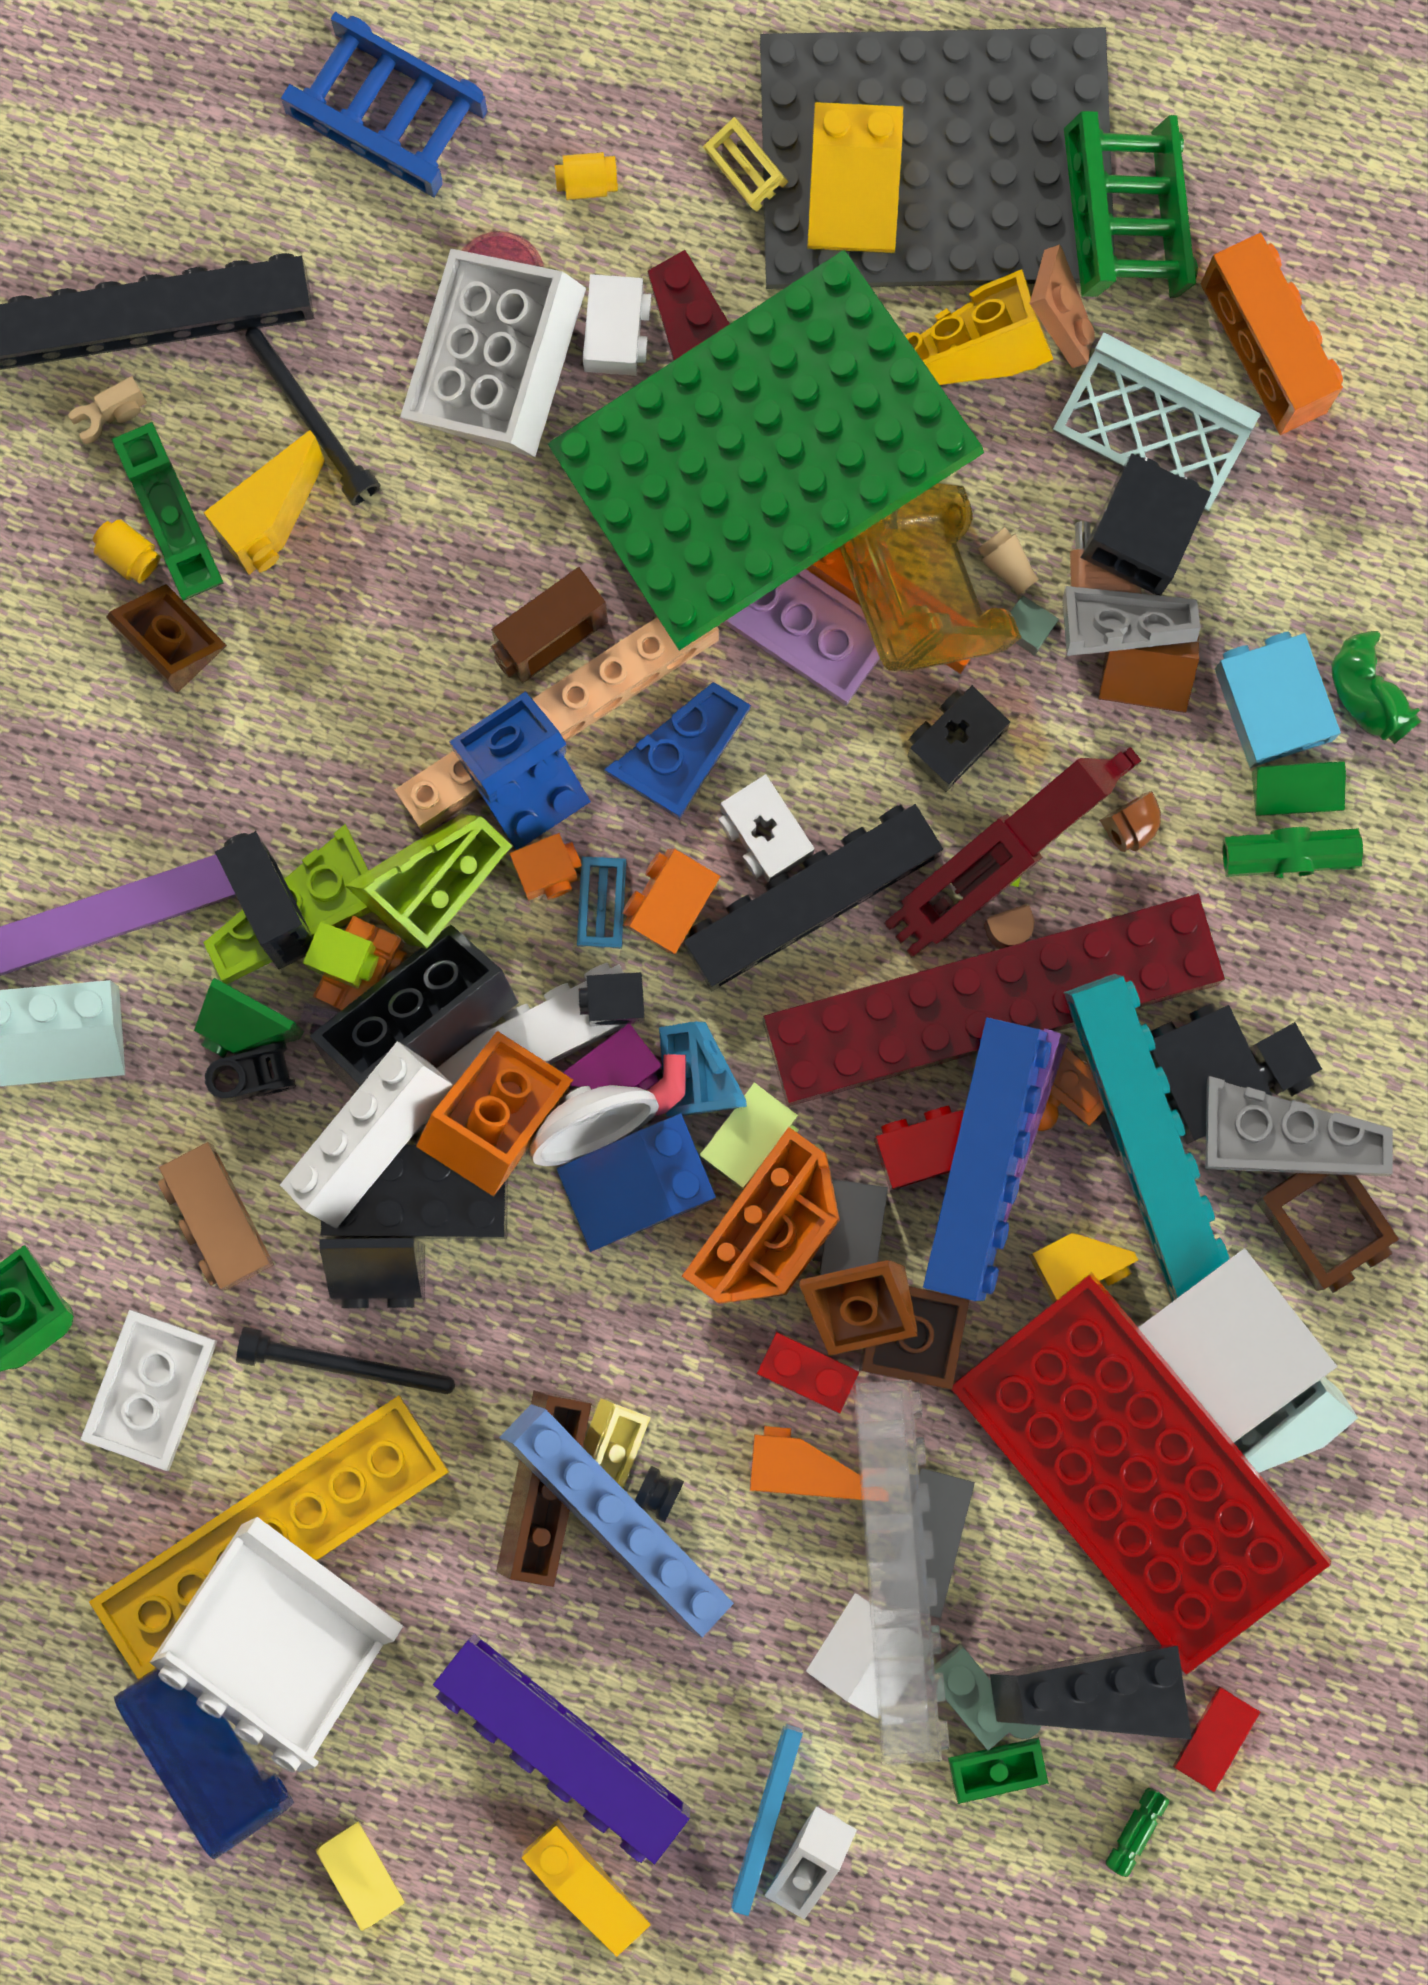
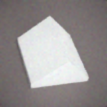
[806,1593,933,1722]

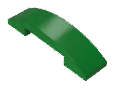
[111,422,224,601]

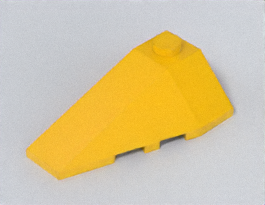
[905,269,1054,385]

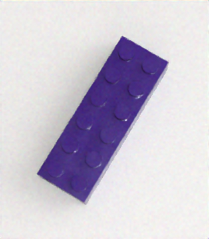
[433,1633,690,1865]

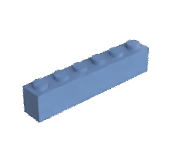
[499,1404,734,1638]

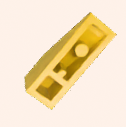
[521,1819,651,1957]

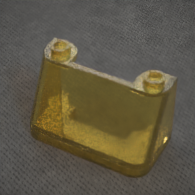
[840,483,1021,672]

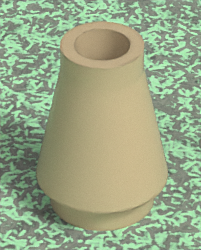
[977,527,1039,595]

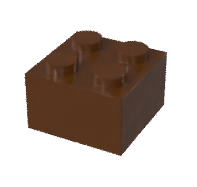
[859,1286,970,1390]

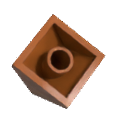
[1098,636,1199,713]
[799,1260,917,1356]

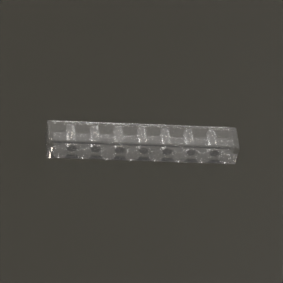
[853,1380,949,1766]

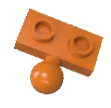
[1038,1046,1104,1131]

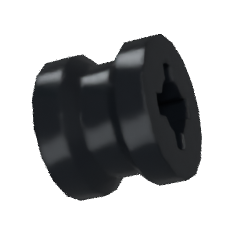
[635,1466,684,1523]

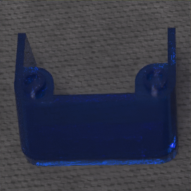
[114,1669,294,1860]

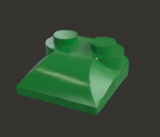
[0,1245,74,1372]

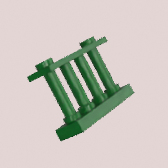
[1064,111,1198,298]

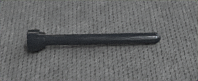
[245,327,381,506]
[236,1327,455,1394]

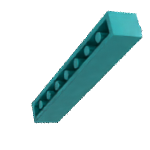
[1063,974,1230,1302]

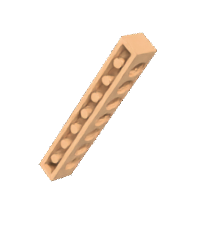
[394,617,719,835]

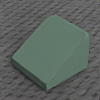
[998,595,1059,656]

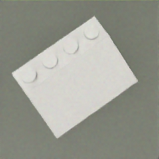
[400,249,586,457]

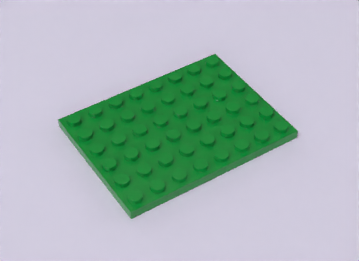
[547,250,984,651]

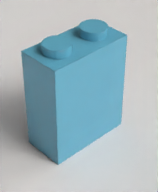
[1214,632,1341,768]

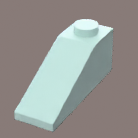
[1234,1377,1358,1473]

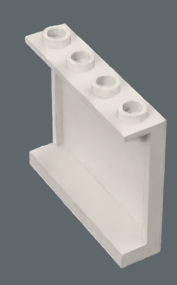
[150,1517,403,1773]

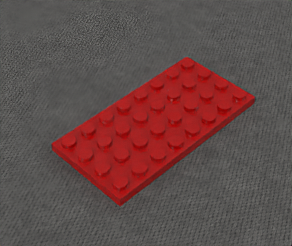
[952,1272,1331,1675]

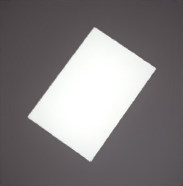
[1138,1248,1338,1443]

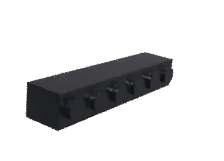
[684,804,944,992]

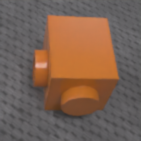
[509,833,582,901]

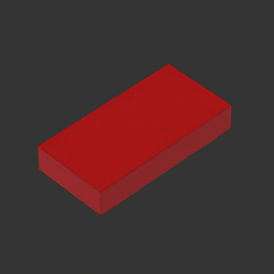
[1173,1686,1261,1792]

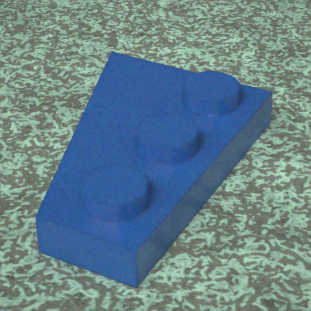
[604,682,751,820]

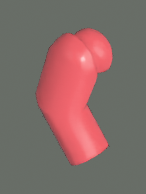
[647,1054,686,1116]

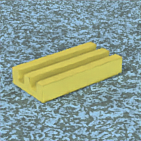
[703,117,789,212]

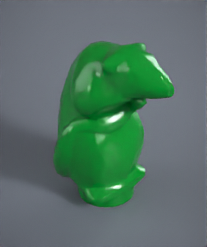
[1331,631,1422,744]

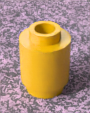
[555,152,618,200]
[92,519,161,583]

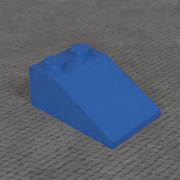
[556,1113,716,1252]

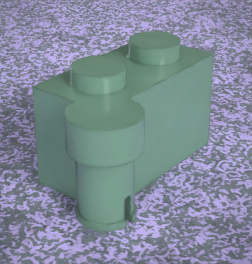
[925,1643,1041,1750]

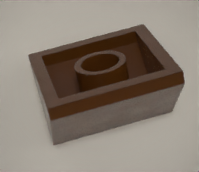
[106,584,227,693]

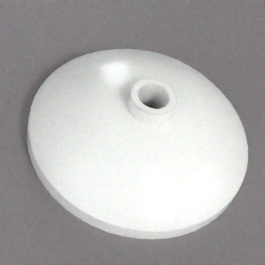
[529,1085,659,1166]

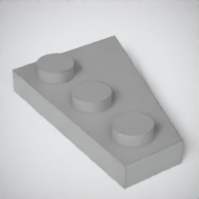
[1062,586,1201,656]

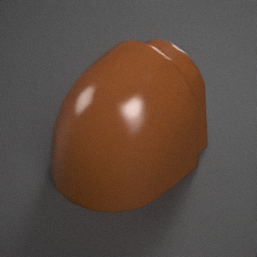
[1099,791,1161,852]

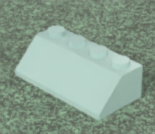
[0,980,125,1087]

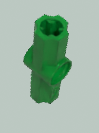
[1222,827,1363,878]

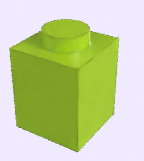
[303,921,379,989]

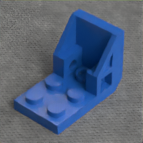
[449,691,591,850]

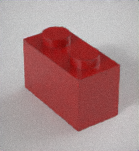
[874,1105,964,1191]
[756,1332,860,1414]

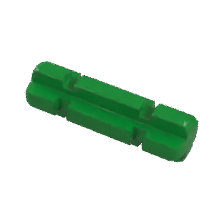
[1106,1788,1169,1877]

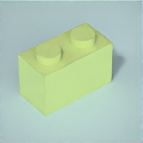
[700,1083,799,1190]

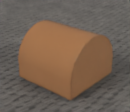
[983,904,1035,949]

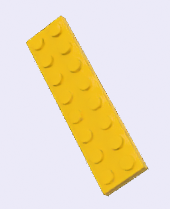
[89,1395,450,1680]

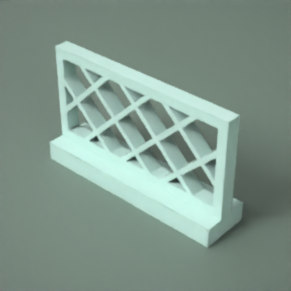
[1053,332,1261,511]

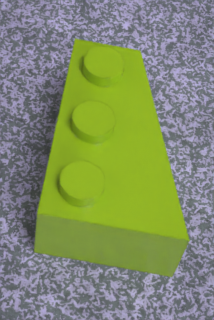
[344,814,512,948]

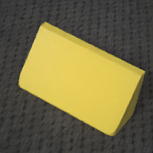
[583,1398,651,1489]
[315,1821,405,1931]

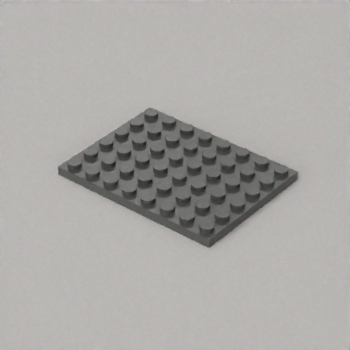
[760,27,1115,289]

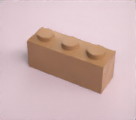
[158,1142,274,1290]

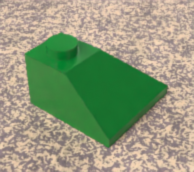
[194,978,305,1058]

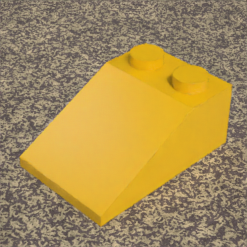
[807,102,903,253]
[203,430,325,575]

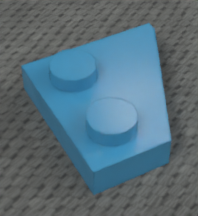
[659,1021,747,1117]

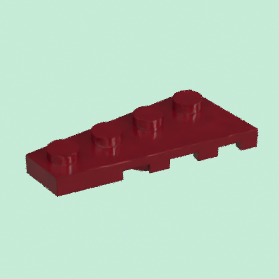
[647,250,730,361]

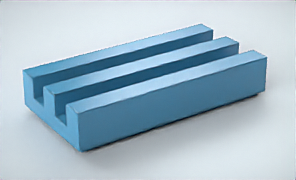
[577,856,627,949]

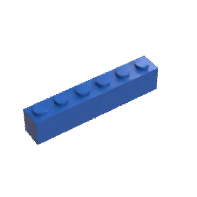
[923,1017,1052,1301]

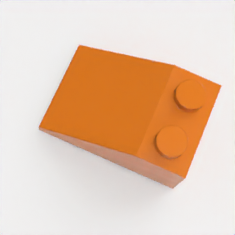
[416,1031,573,1197]

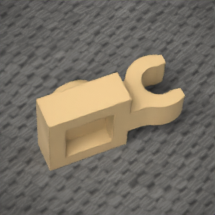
[68,376,147,444]

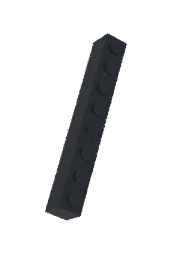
[0,253,315,370]

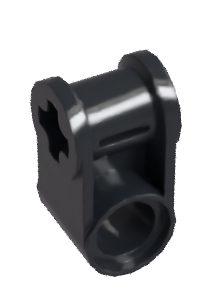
[205,1042,296,1103]

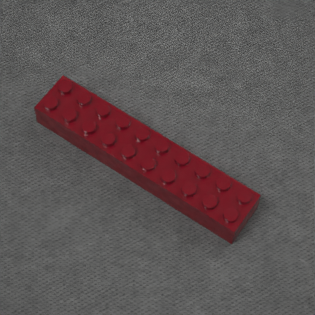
[763,893,1225,1107]

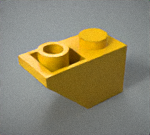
[1028,1233,1138,1302]

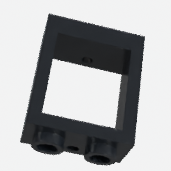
[215,831,313,970]

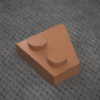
[1029,244,1095,368]

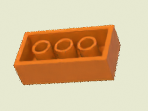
[1200,232,1343,435]

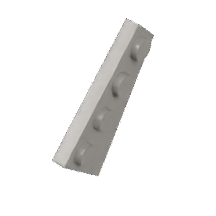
[1205,1076,1393,1177]

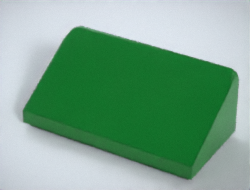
[1252,762,1346,816]
[948,1737,1049,1804]

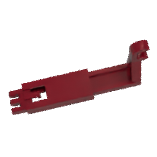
[884,747,1142,958]

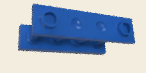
[281,12,488,198]

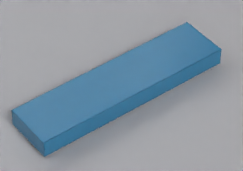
[731,1724,803,1916]

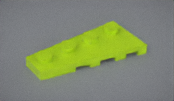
[203,824,372,984]

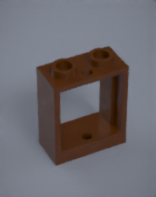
[490,567,608,684]
[1255,1173,1399,1293]

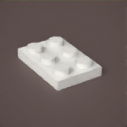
[80,1310,217,1471]

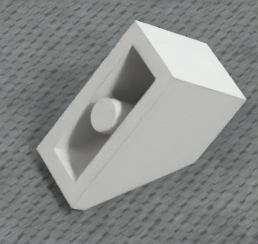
[764,1806,857,1920]

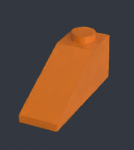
[750,1426,889,1502]

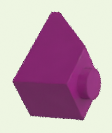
[563,1024,662,1090]

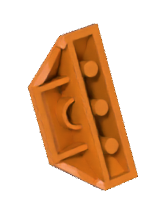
[682,1127,840,1304]

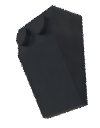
[319,1238,425,1309]

